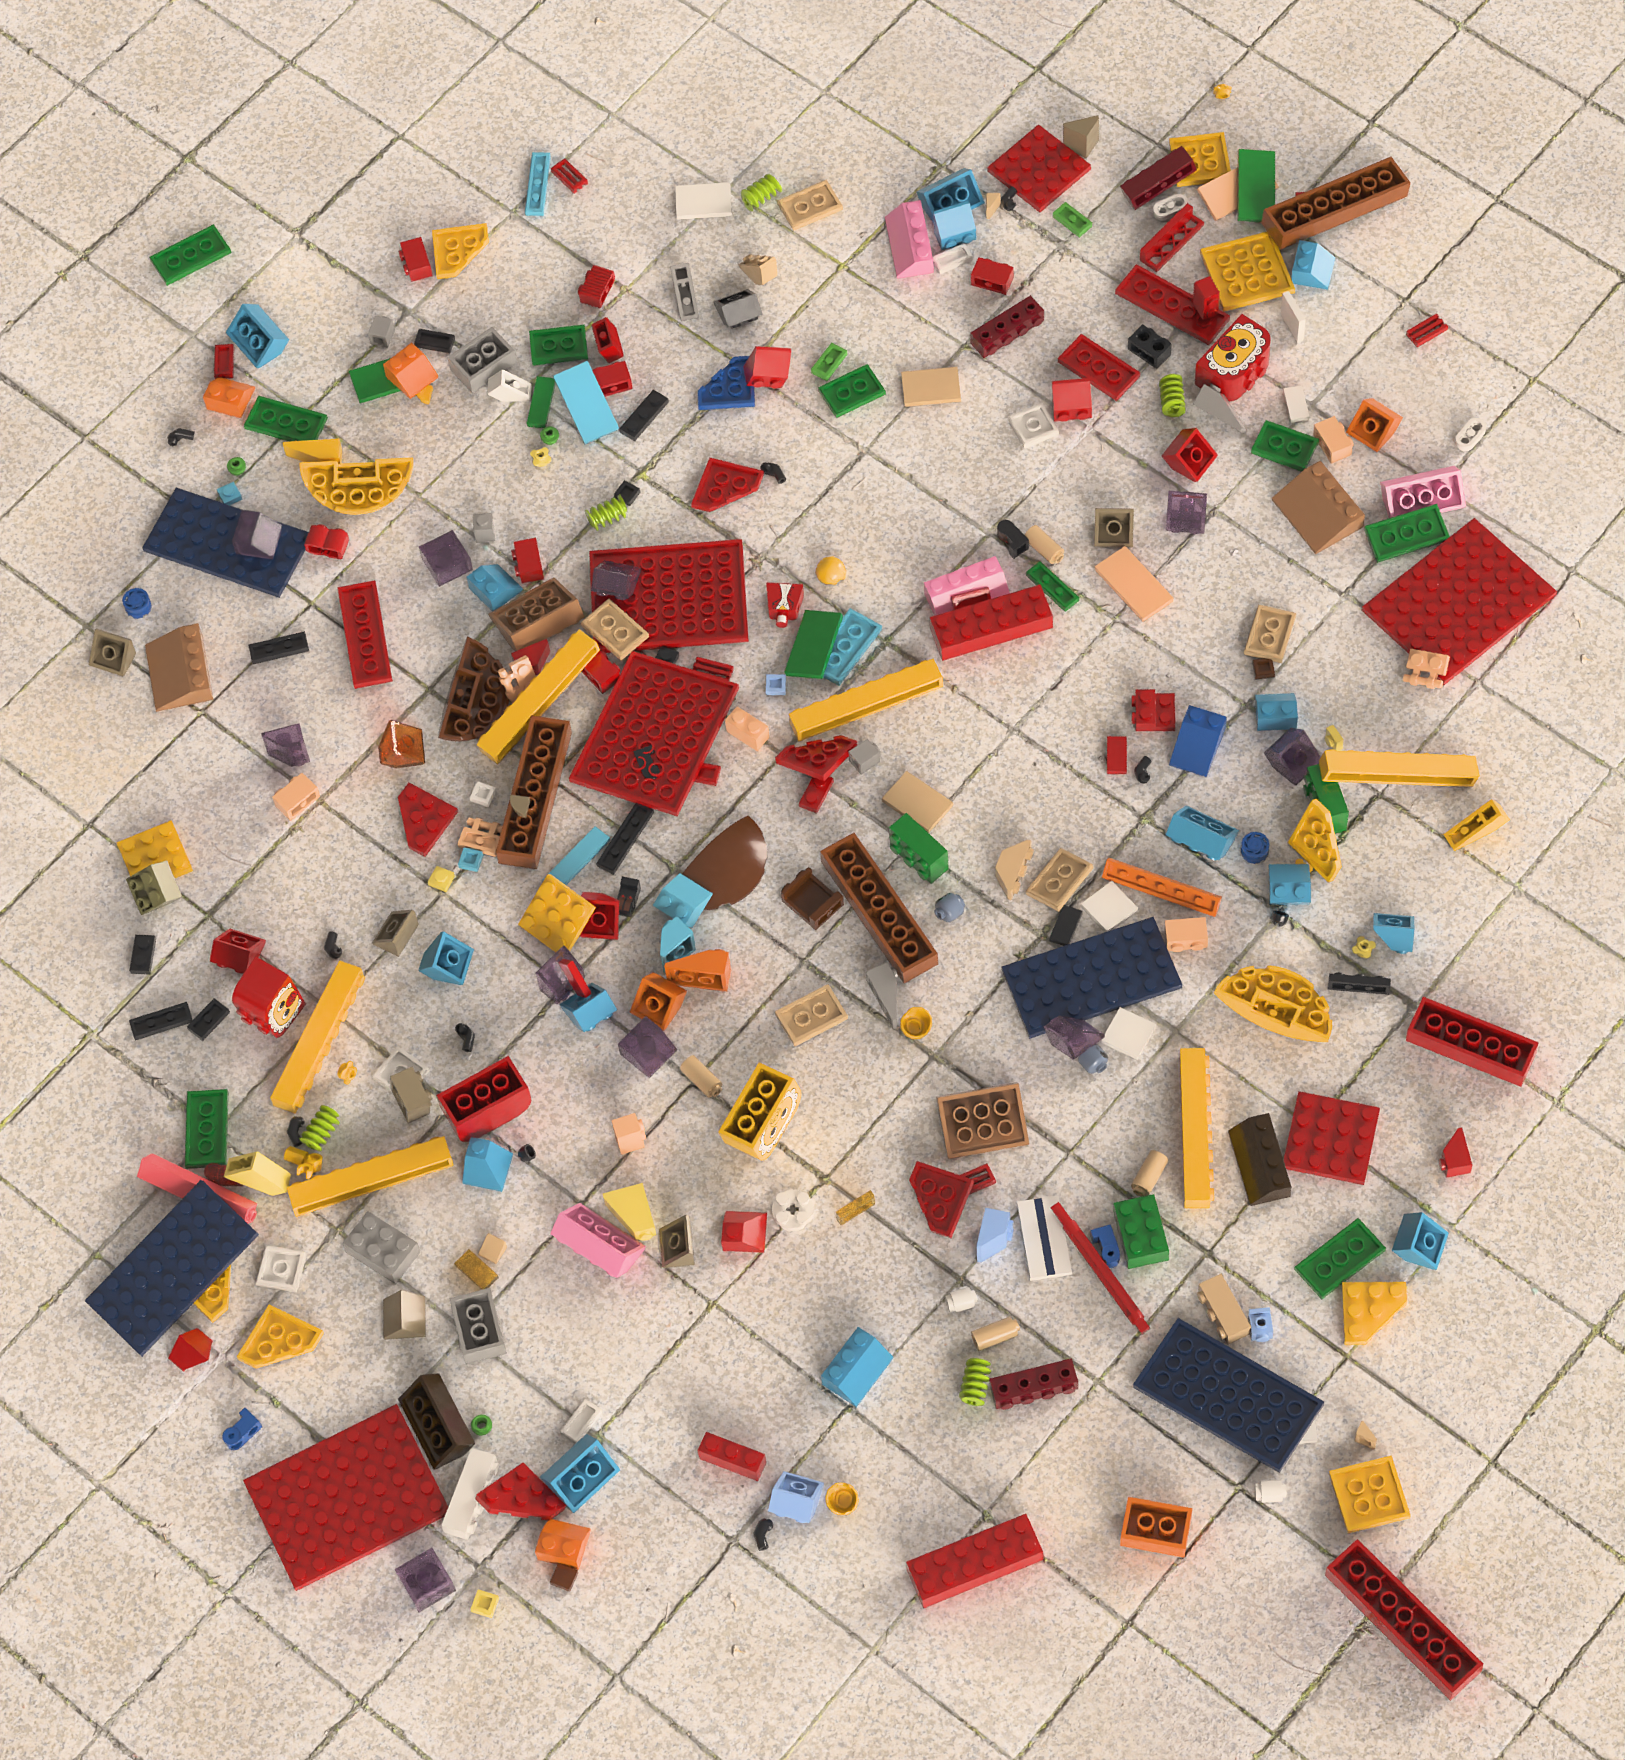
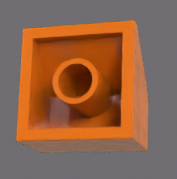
[383,342,439,399]
[203,377,255,418]
[1346,398,1403,452]
[630,972,687,1031]
[535,1519,591,1570]

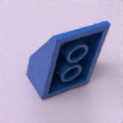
[1169,705,1227,777]

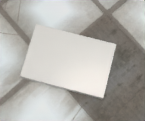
[675,182,732,220]

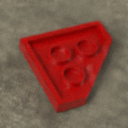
[691,457,764,512]
[775,735,858,781]
[398,782,458,857]
[909,1161,974,1239]
[475,1462,566,1521]

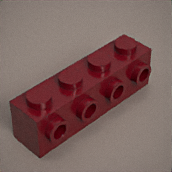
[1120,146,1197,210]
[970,295,1044,358]
[989,1358,1078,1410]

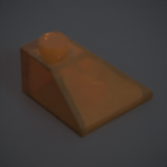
[378,720,425,769]

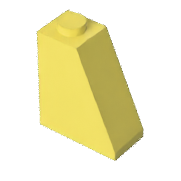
[224,1151,291,1196]
[603,1183,656,1240]

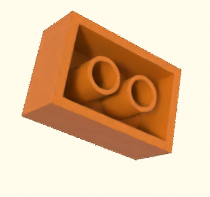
[1120,1497,1192,1558]

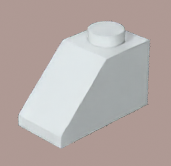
[487,369,532,402]

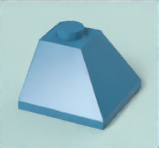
[1373,913,1415,954]
[418,931,474,985]
[462,1137,513,1192]

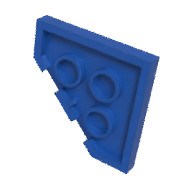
[698,356,755,410]

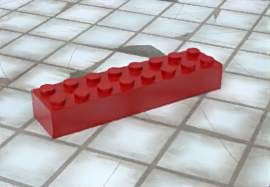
[1325,1539,1484,1701]

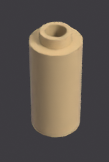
[1025,525,1064,564]
[680,1055,722,1098]
[1131,1150,1168,1197]
[971,1316,1020,1351]

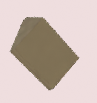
[1063,115,1099,159]
[1094,508,1134,547]
[89,628,136,676]
[372,910,419,957]
[659,1214,695,1268]
[383,1290,426,1340]

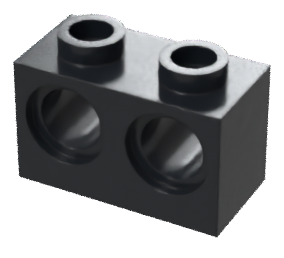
[1128,324,1172,369]

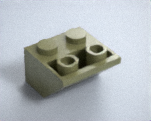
[126,861,182,915]

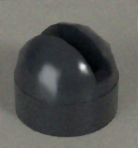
[1272,910,1289,927]
[518,1144,536,1162]

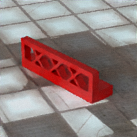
[1140,203,1204,272]

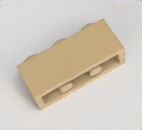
[1197,1274,1251,1345]

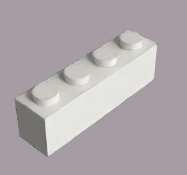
[441,1448,499,1540]

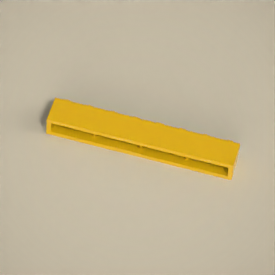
[476,629,600,765]
[789,659,943,742]
[1319,749,1480,787]
[270,960,365,1114]
[1180,1048,1214,1208]
[286,1136,454,1217]

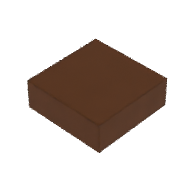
[1252,658,1275,680]
[550,1563,579,1592]

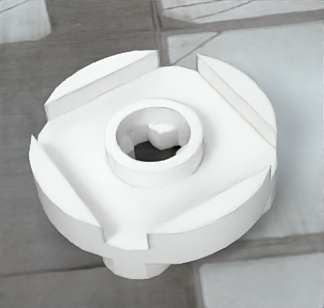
[772,1190,814,1231]

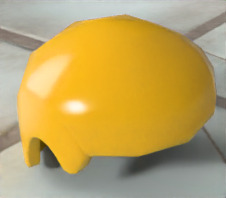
[815,556,847,585]
[900,1007,932,1039]
[825,1482,859,1515]

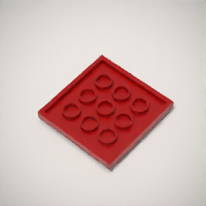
[987,124,1091,213]
[1284,1091,1380,1185]

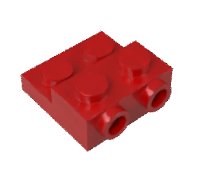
[1131,689,1175,731]

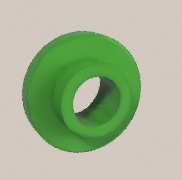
[540,426,559,445]
[227,457,246,476]
[471,1415,492,1436]

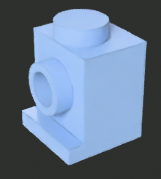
[1248,1307,1273,1342]

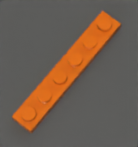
[1102,858,1222,917]

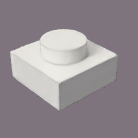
[470,781,496,807]

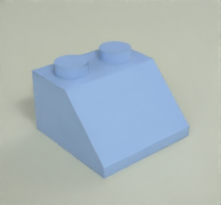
[977,1208,1014,1263]
[768,1471,824,1523]

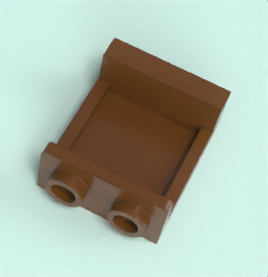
[781,867,844,930]

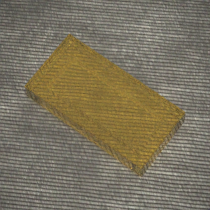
[836,1190,875,1225]
[454,1249,499,1290]

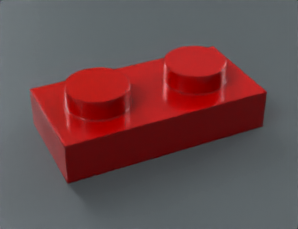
[799,777,834,814]

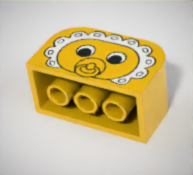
[718,1062,801,1160]

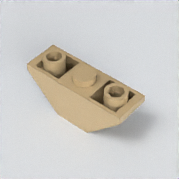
[738,254,777,285]
[995,840,1034,900]

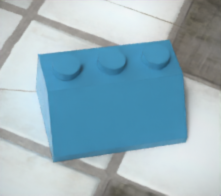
[916,168,985,223]
[226,304,289,368]
[1166,805,1239,860]
[821,1327,893,1408]
[540,1434,620,1513]

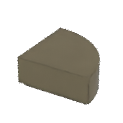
[510,795,530,818]

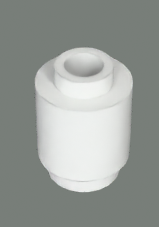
[945,1287,978,1313]
[1255,1480,1286,1503]

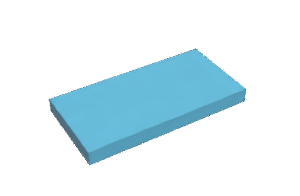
[553,361,619,444]
[823,608,882,686]

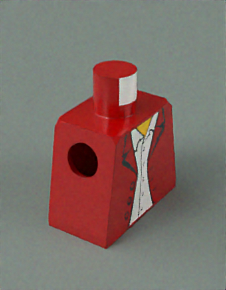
[766,582,804,628]

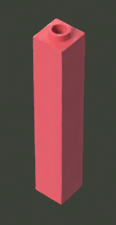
[137,1153,257,1223]

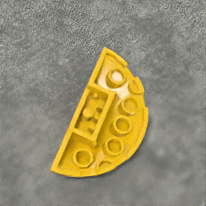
[299,458,413,515]
[1214,965,1332,1042]

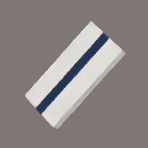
[1017,1196,1072,1281]

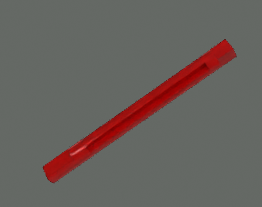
[1051,1202,1150,1335]

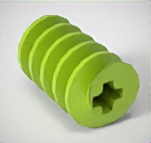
[741,174,782,212]
[1159,374,1186,417]
[585,495,627,531]
[299,1105,340,1152]
[959,1358,991,1406]

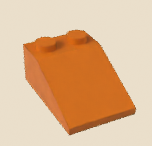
[664,949,731,992]

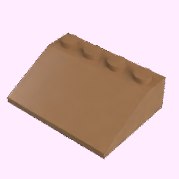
[1272,460,1365,554]
[488,577,585,651]
[145,623,214,712]
[936,1082,1029,1159]

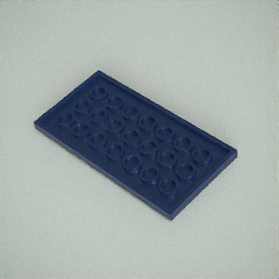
[142,487,309,598]
[1001,916,1183,1039]
[85,1180,259,1357]
[1133,1318,1324,1473]

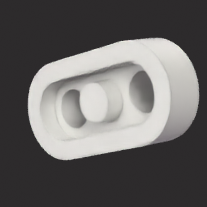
[1153,194,1188,221]
[1455,418,1486,451]

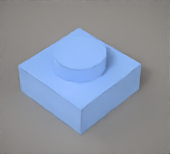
[766,674,786,695]

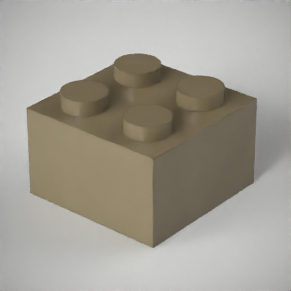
[390,1066,432,1123]

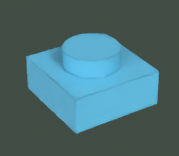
[216,482,243,505]
[458,847,483,872]

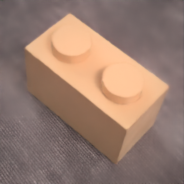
[1313,416,1354,464]
[725,706,769,752]
[272,773,320,821]
[1164,917,1208,952]
[611,1113,646,1155]

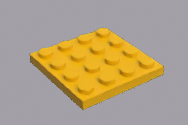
[1200,231,1295,312]

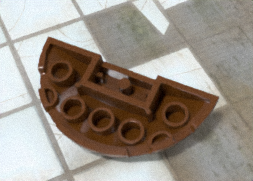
[438,636,509,742]
[682,816,768,910]

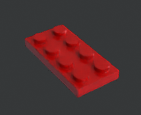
[1058,334,1140,401]

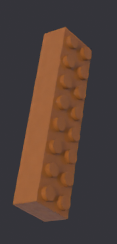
[1261,157,1411,250]
[496,715,572,869]
[820,832,938,983]

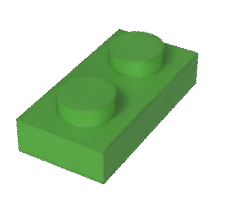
[1053,202,1092,238]
[811,342,847,381]

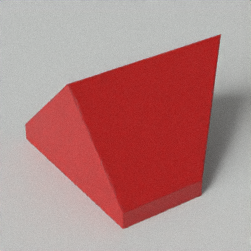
[168,1328,213,1372]

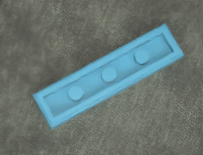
[525,152,551,216]
[542,826,610,885]

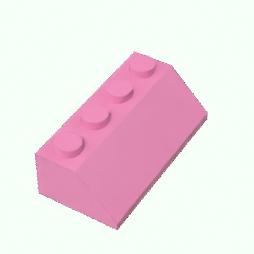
[885,200,934,279]
[1380,466,1466,518]
[924,556,1010,615]
[550,1203,646,1278]

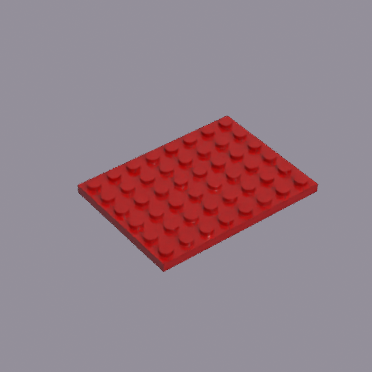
[1362,518,1557,686]
[589,539,749,653]
[569,651,739,817]
[243,1404,448,1591]

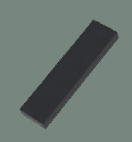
[596,803,654,875]

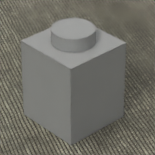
[368,316,395,348]
[473,513,495,543]
[849,739,880,775]

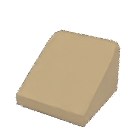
[986,193,1001,219]
[478,1233,507,1264]
[1355,1421,1377,1449]

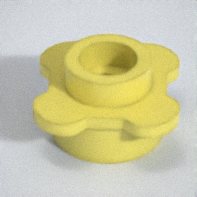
[530,447,551,467]
[1352,936,1376,958]

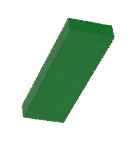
[527,376,556,428]
[1026,561,1079,612]

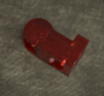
[204,1163,244,1186]

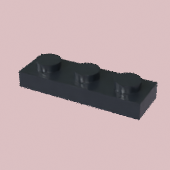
[619,389,669,441]
[248,631,309,664]
[1328,972,1391,995]
[129,1002,193,1041]

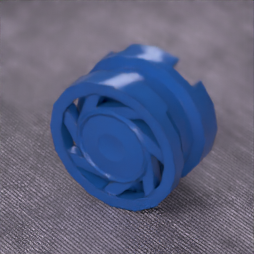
[122,588,152,619]
[1241,832,1270,864]

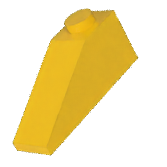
[283,439,342,464]
[1443,799,1510,851]

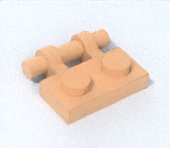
[1403,649,1450,689]
[498,655,536,704]
[457,817,503,857]

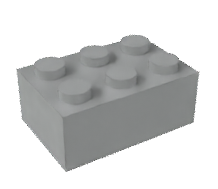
[447,327,517,394]
[343,1211,420,1284]
[449,1288,507,1364]

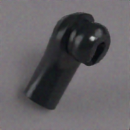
[1001,186,1017,211]
[167,428,195,446]
[760,462,786,484]
[1134,756,1152,784]
[324,931,342,959]
[455,1023,475,1052]
[287,1116,305,1147]
[753,1518,773,1551]

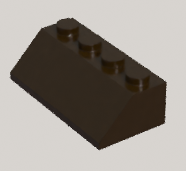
[1228,1113,1292,1206]
[398,1373,475,1470]

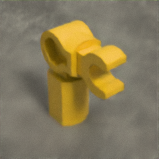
[284,1146,323,1179]

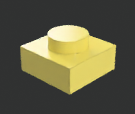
[1324,725,1344,751]
[428,866,455,892]
[471,1590,499,1618]

